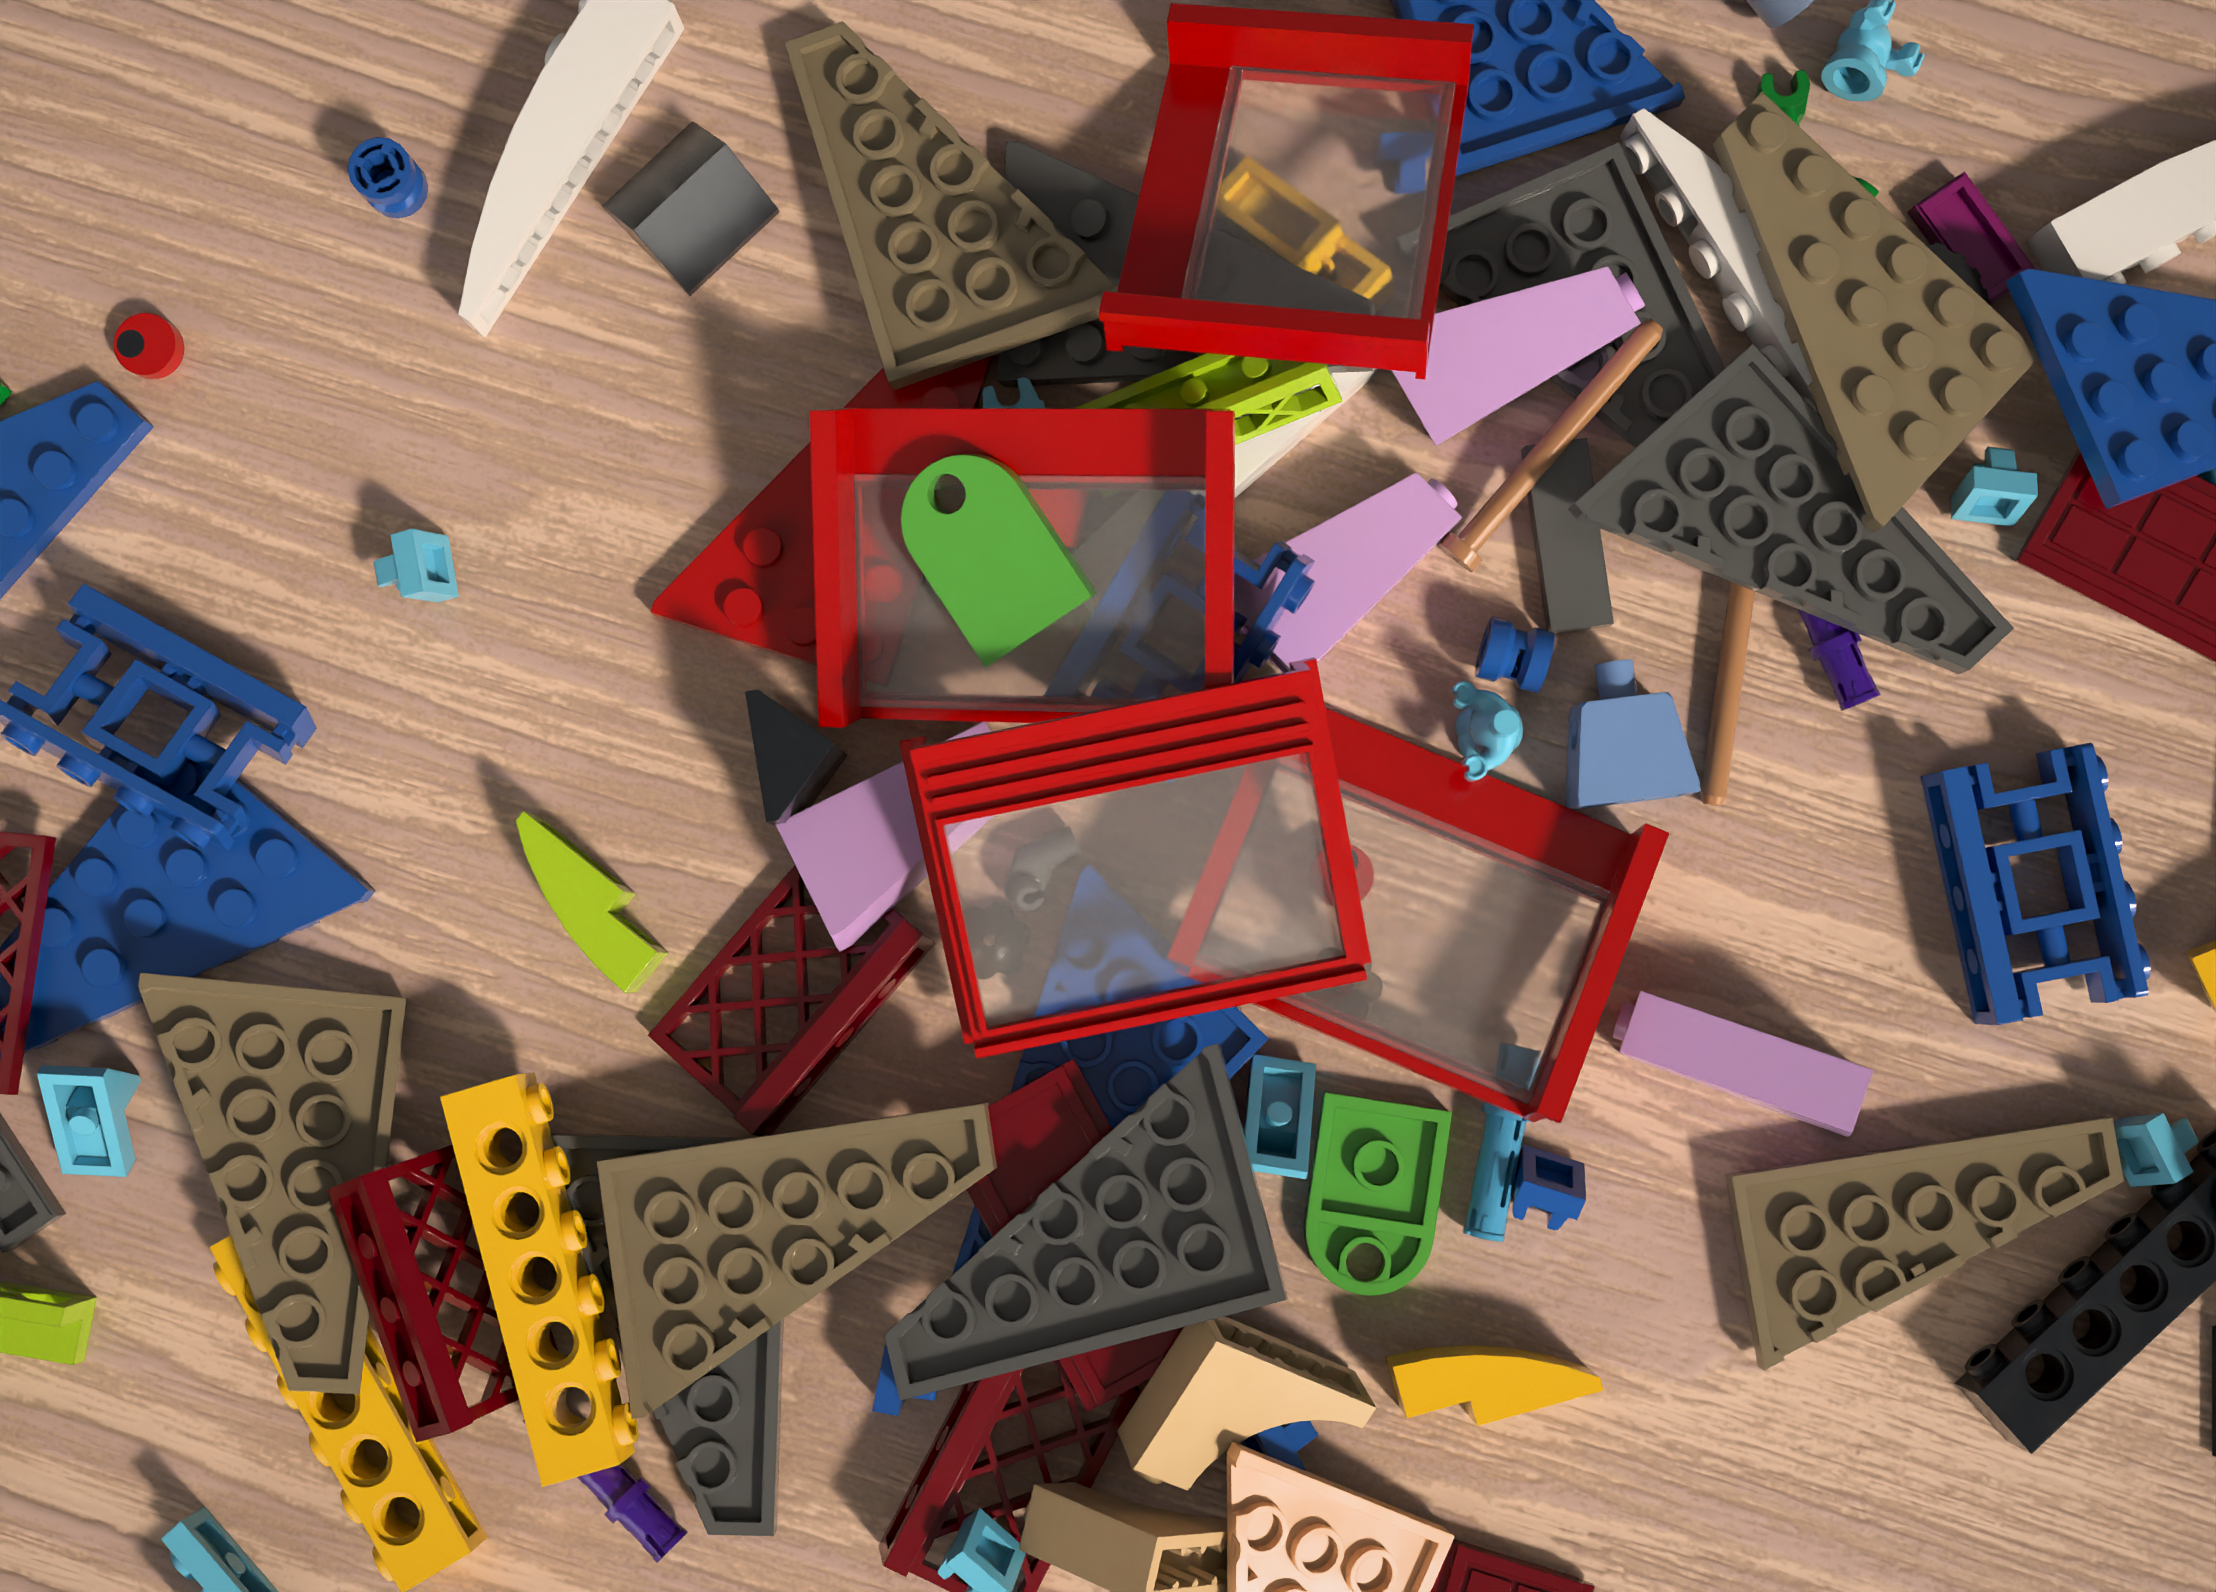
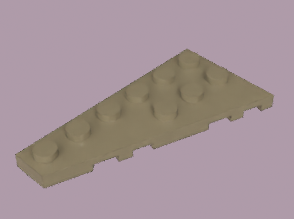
[1725,1116,2124,1371]

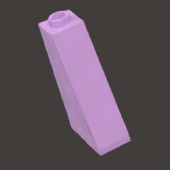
[1392,267,1645,446]
[1234,472,1462,673]
[775,721,994,952]
[1613,991,1873,1137]

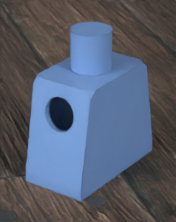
[1566,659,1701,810]

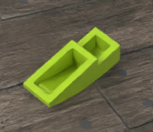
[515,811,668,993]

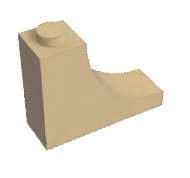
[1117,1316,1376,1491]
[1019,1482,1227,1592]

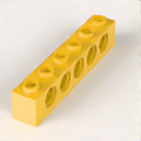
[440,1072,639,1487]
[209,1235,488,1592]

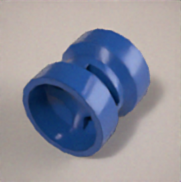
[348,137,428,219]
[1475,616,1555,693]

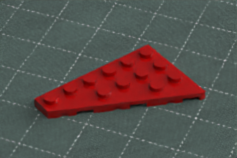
[650,355,994,688]

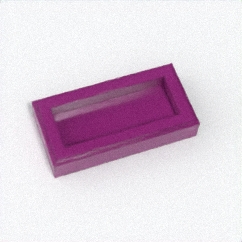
[1907,171,2036,305]

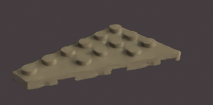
[785,21,1118,390]
[1712,92,2039,533]
[138,973,407,1394]
[597,1102,997,1419]

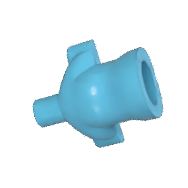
[1821,0,1925,102]
[1451,681,1523,782]

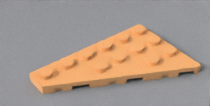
[1227,1441,1455,1592]

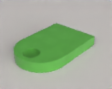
[901,454,1097,668]
[1304,1091,1452,1296]

